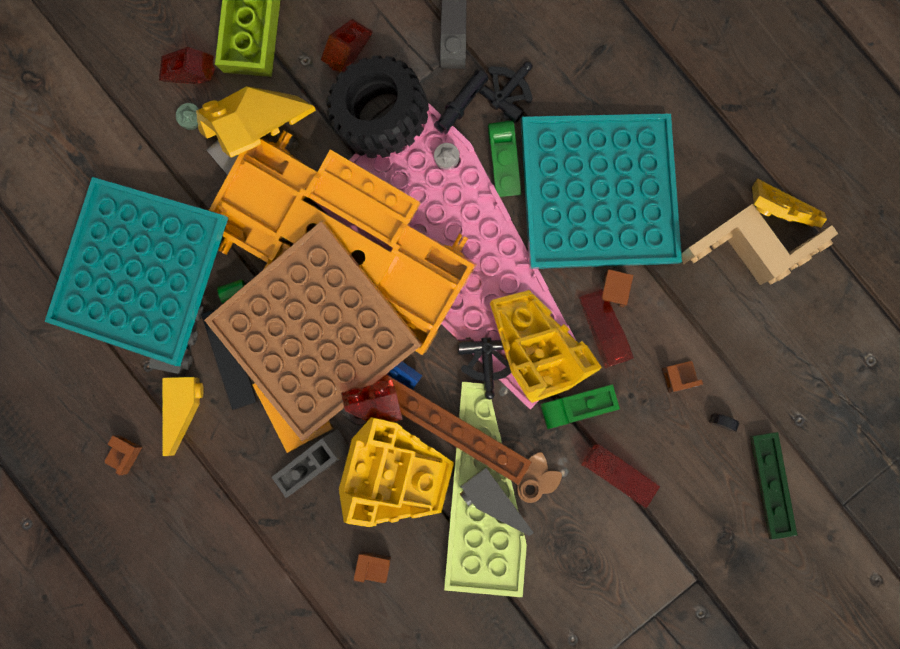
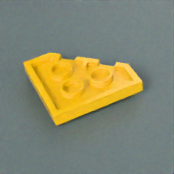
[752,178,827,228]

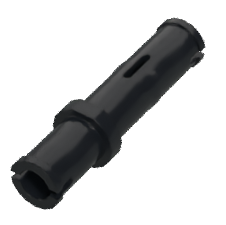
[434,69,489,134]

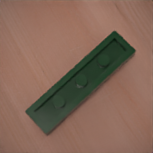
[750,432,798,540]

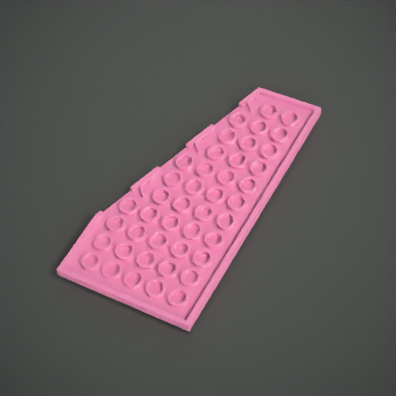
[313,103,576,409]

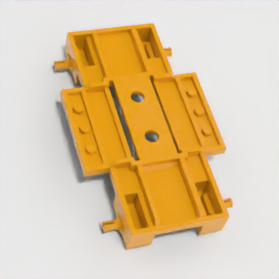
[209,130,477,355]

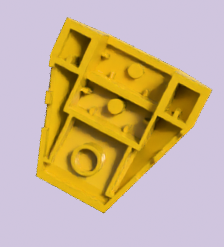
[196,86,316,158]
[490,290,602,403]
[339,417,454,527]

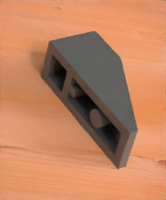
[440,0,467,69]
[272,429,350,498]
[460,467,534,536]

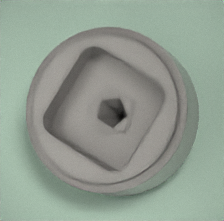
[434,143,459,170]

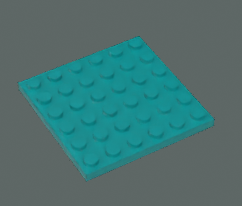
[521,114,682,269]
[45,177,228,367]

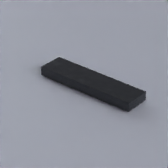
[201,308,258,410]

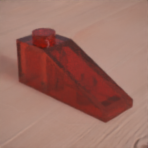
[579,289,634,369]
[581,444,660,508]

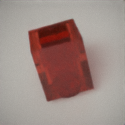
[341,380,402,422]

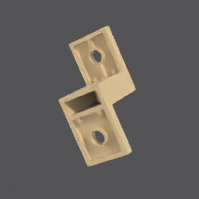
[681,204,838,285]

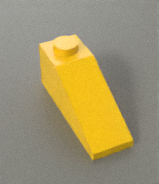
[163,377,204,456]

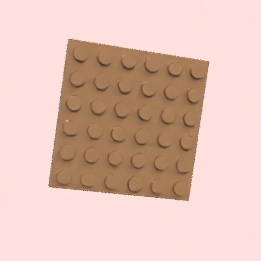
[204,221,423,441]

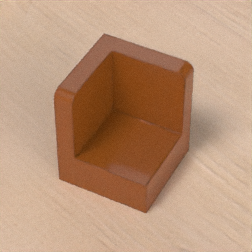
[602,269,633,307]
[662,361,703,393]
[105,435,142,475]
[354,551,391,583]

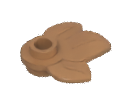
[517,452,562,503]

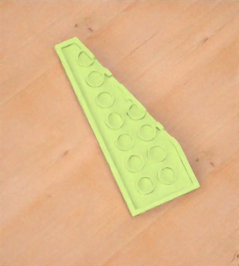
[444,382,527,597]

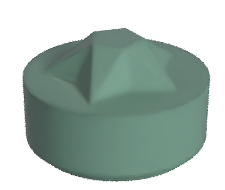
[176,103,199,130]

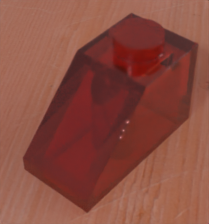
[321,19,373,72]
[159,47,214,84]

